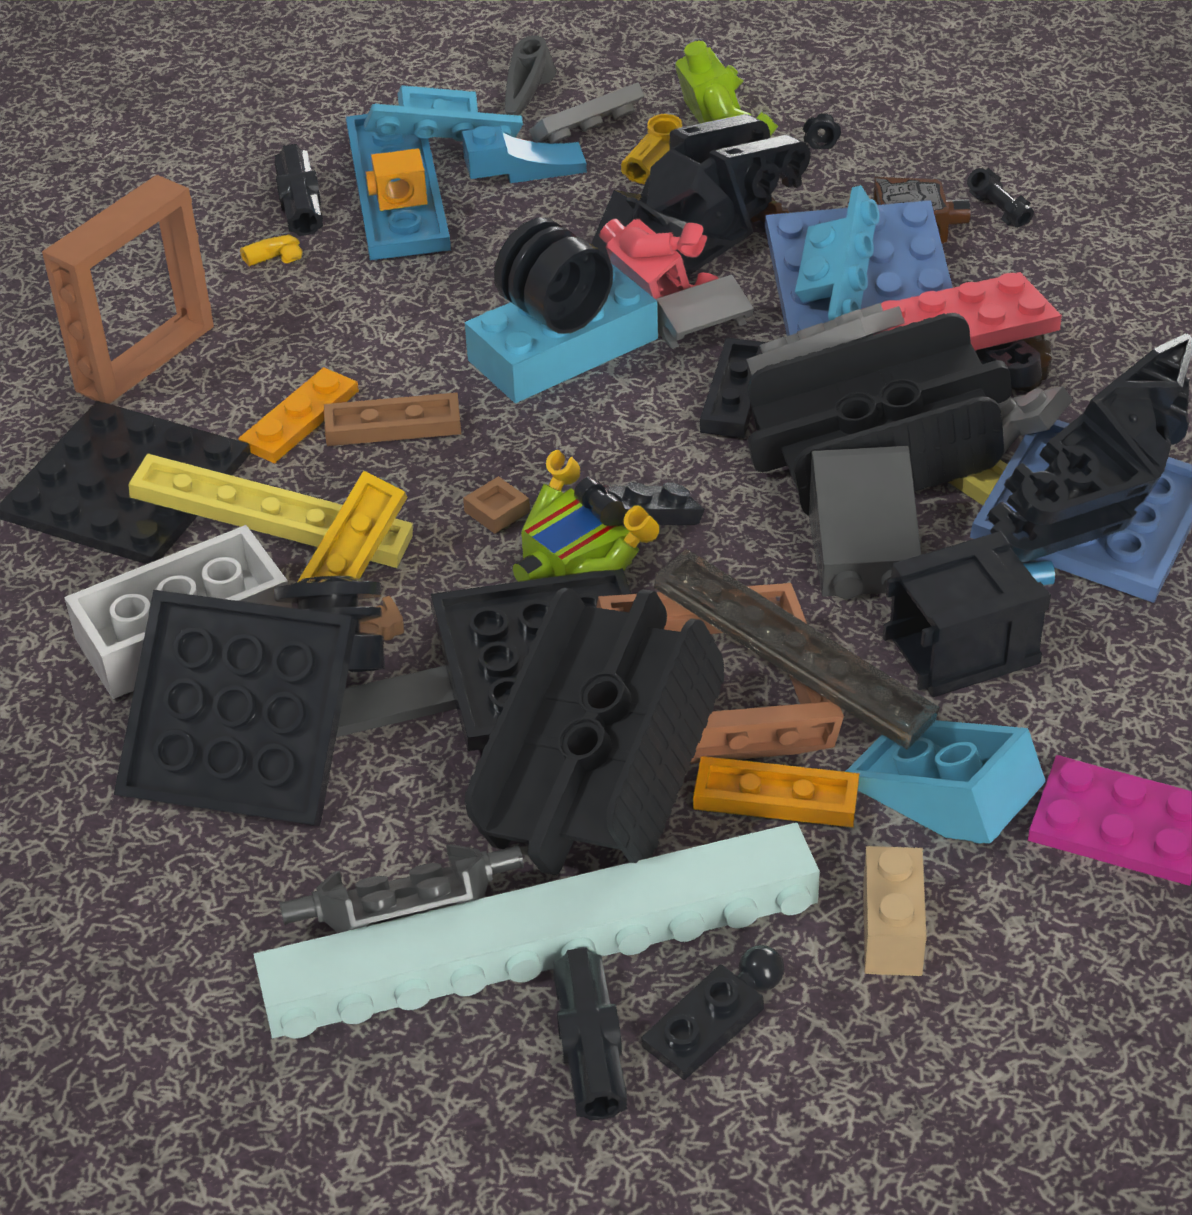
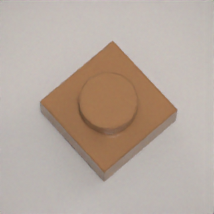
[463,476,530,534]

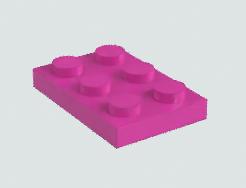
[1028,755,1192,886]

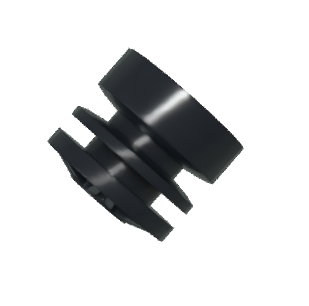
[494,217,613,334]
[274,576,385,672]

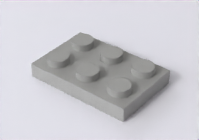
[746,303,905,375]

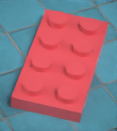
[863,272,1062,350]

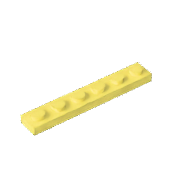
[129,454,413,568]

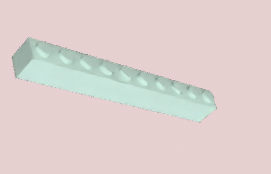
[254,822,820,1039]

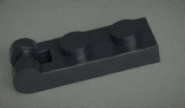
[574,477,705,526]

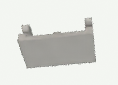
[656,275,754,349]

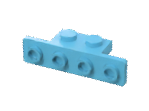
[364,85,523,141]
[795,185,879,321]

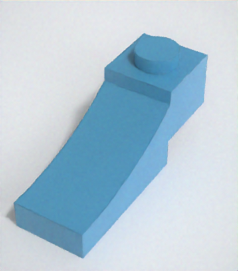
[462,126,587,183]

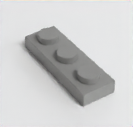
[529,82,645,143]

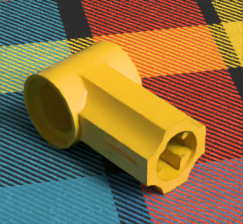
[621,114,682,185]

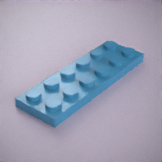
[346,114,451,260]

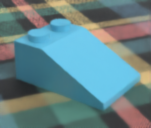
[845,717,1046,843]

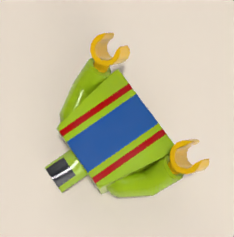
[513,450,659,582]

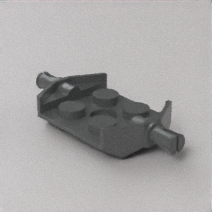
[279,844,524,933]

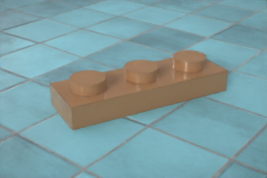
[324,392,461,446]

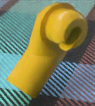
[240,234,303,266]

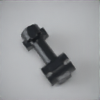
[967,168,1034,228]

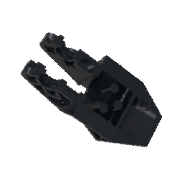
[591,114,811,275]
[987,333,1192,562]

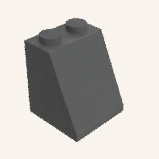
[809,446,921,599]

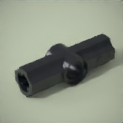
[274,144,323,236]
[553,948,627,1121]

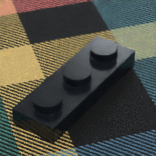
[700,337,767,438]

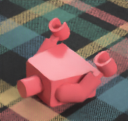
[599,219,718,299]

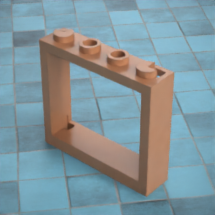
[42,175,214,404]
[596,583,844,764]

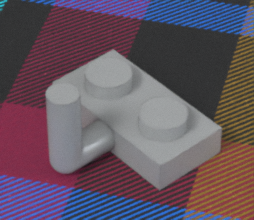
[998,386,1073,453]

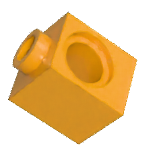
[366,148,428,211]

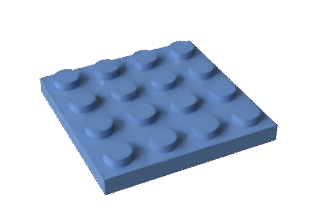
[765,200,953,338]
[970,420,1192,603]

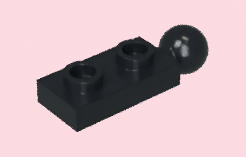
[641,945,784,1081]

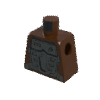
[873,177,970,243]

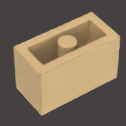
[863,846,926,976]

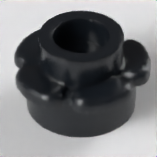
[803,113,841,149]

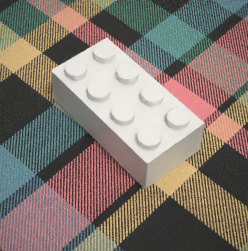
[64,525,292,699]

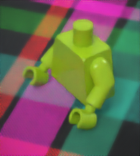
[675,41,778,136]

